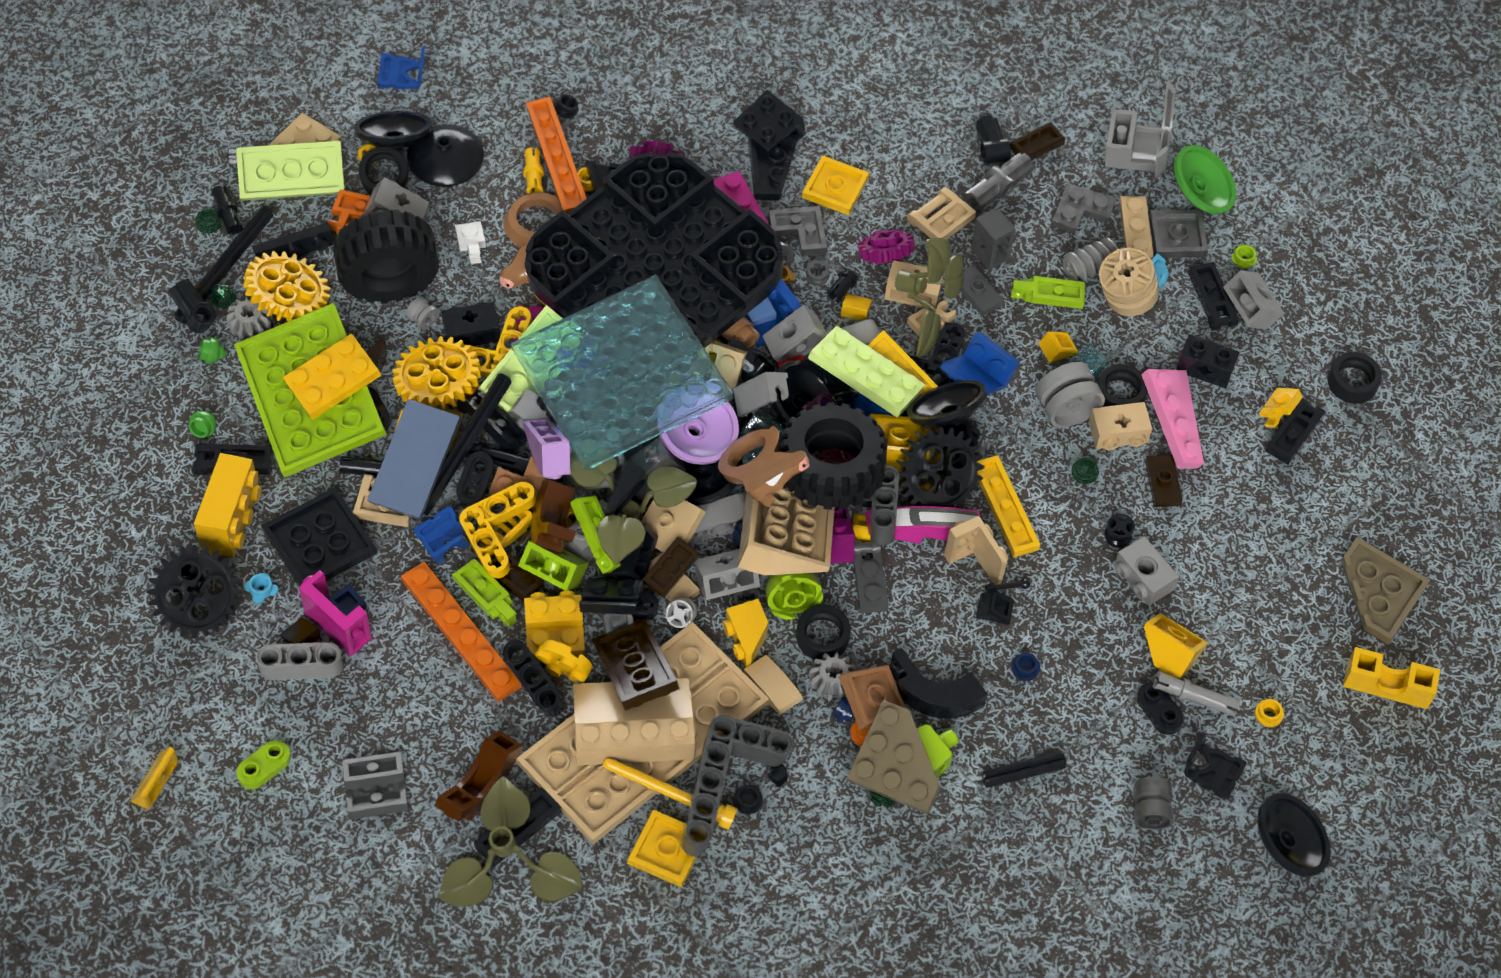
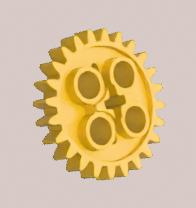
[243,251,330,322]
[392,336,481,410]

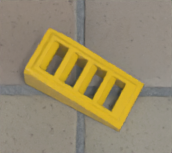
[479,502,533,549]

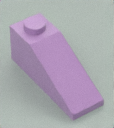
[523,418,571,479]

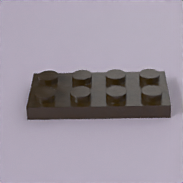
[592,618,680,711]

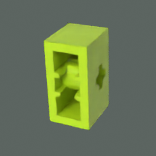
[518,540,589,591]

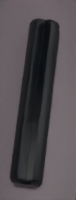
[982,752,1066,788]

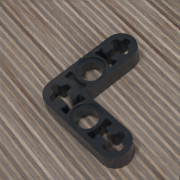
[907,323,965,386]

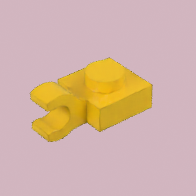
[1259,388,1303,428]

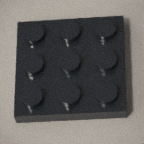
[261,487,377,587]

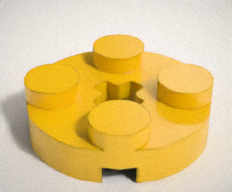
[534,640,593,684]

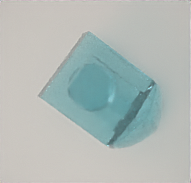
[1068,344,1110,378]

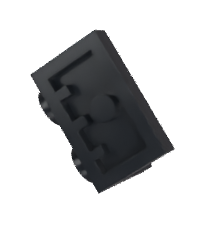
[733,90,806,153]

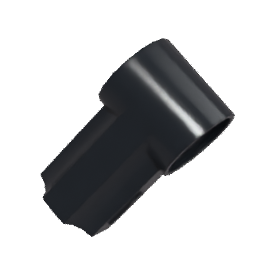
[975,115,1011,164]
[168,278,216,333]
[727,337,775,382]

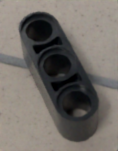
[502,640,565,716]

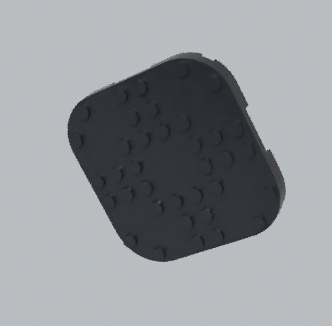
[524,152,783,376]

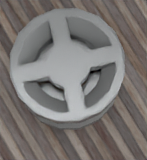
[406,296,440,330]
[665,597,698,628]

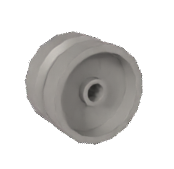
[1035,362,1105,428]

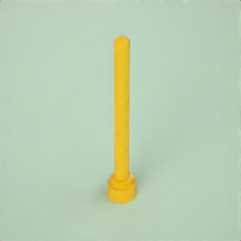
[603,758,738,830]

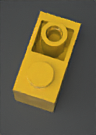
[722,599,768,668]

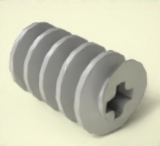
[1063,238,1119,282]

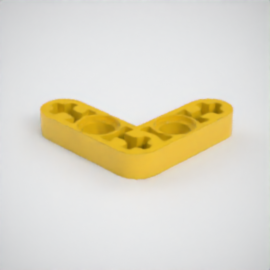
[455,306,533,377]
[459,482,537,578]

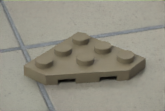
[1341,537,1430,645]
[847,700,940,815]

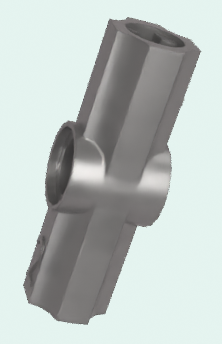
[965,153,1034,211]

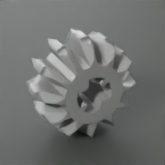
[226,296,273,341]
[809,652,856,702]

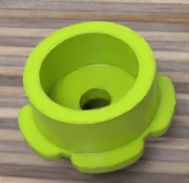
[1231,245,1257,269]

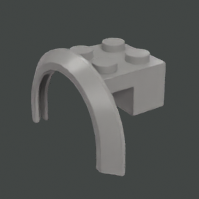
[1105,81,1176,178]

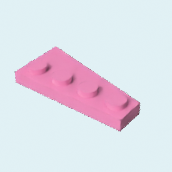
[1141,369,1204,469]

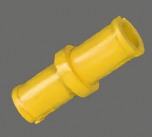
[523,147,544,194]

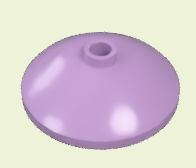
[657,386,739,465]

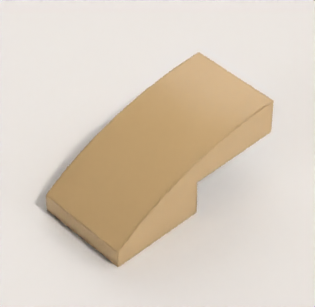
[743,655,803,715]

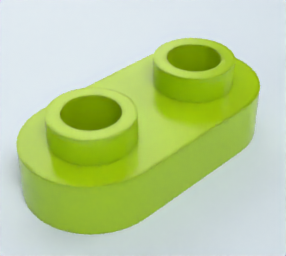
[236,740,291,789]

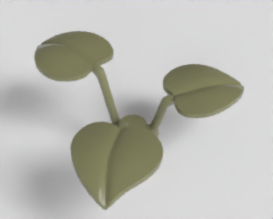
[895,238,964,357]
[570,447,697,564]
[438,776,582,907]

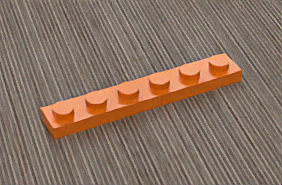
[526,97,587,213]
[401,562,522,702]

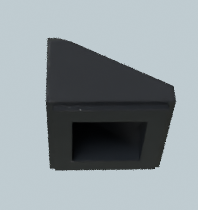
[976,590,1014,625]

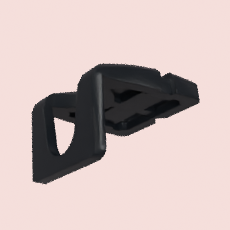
[1184,731,1247,800]

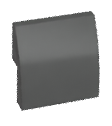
[342,751,408,820]

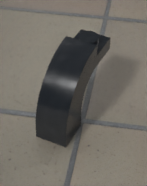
[889,648,988,719]

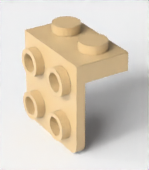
[944,516,1008,585]

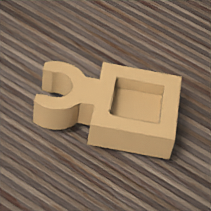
[907,300,956,337]

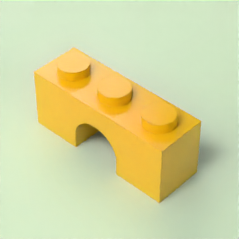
[1343,647,1440,709]

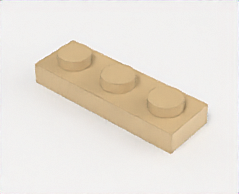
[1119,196,1154,259]

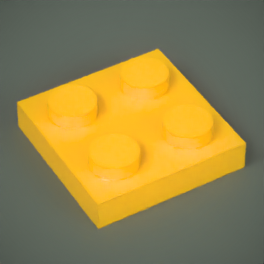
[802,155,869,216]
[628,809,703,888]

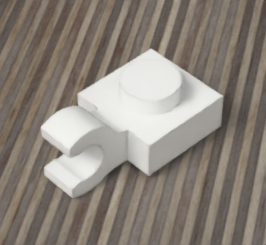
[455,221,486,265]

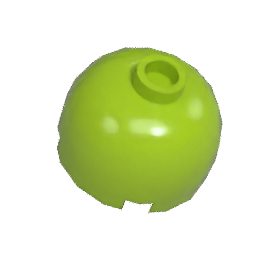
[765,573,823,620]

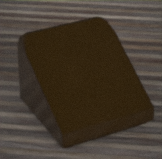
[366,339,387,380]
[280,617,321,644]

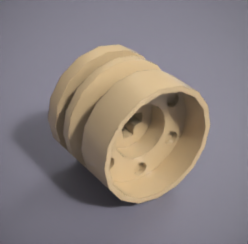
[1099,247,1160,317]

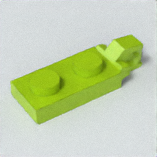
[1011,276,1085,309]
[570,496,621,574]
[452,559,517,628]

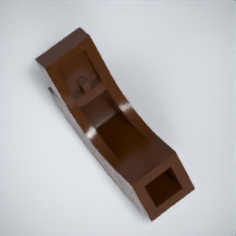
[531,480,576,553]
[434,730,523,822]

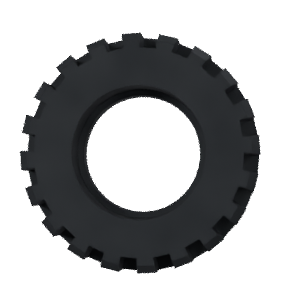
[333,209,439,303]
[780,403,887,510]

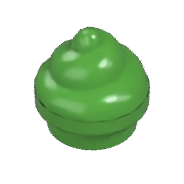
[198,337,227,364]
[188,411,217,438]

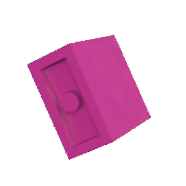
[299,571,372,657]

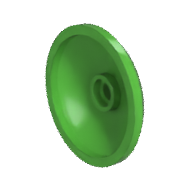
[1174,145,1236,214]

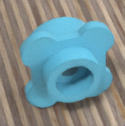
[244,573,278,604]

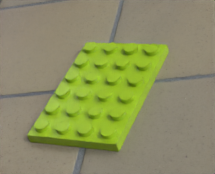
[234,303,387,478]

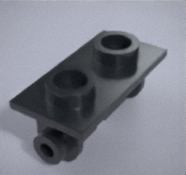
[821,368,858,410]

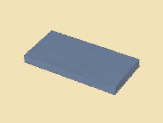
[368,399,461,520]

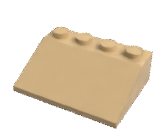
[738,485,834,575]
[573,678,695,766]

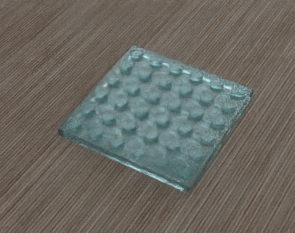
[511,275,734,471]

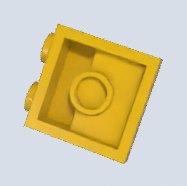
[524,590,585,655]

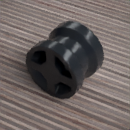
[1104,513,1135,548]

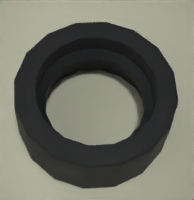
[359,146,408,195]
[1328,352,1382,404]
[1097,364,1148,407]
[796,604,851,660]

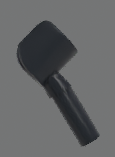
[768,764,788,787]

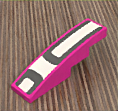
[865,506,980,544]

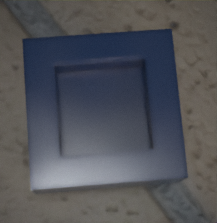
[327,584,367,616]

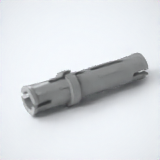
[1153,671,1240,717]

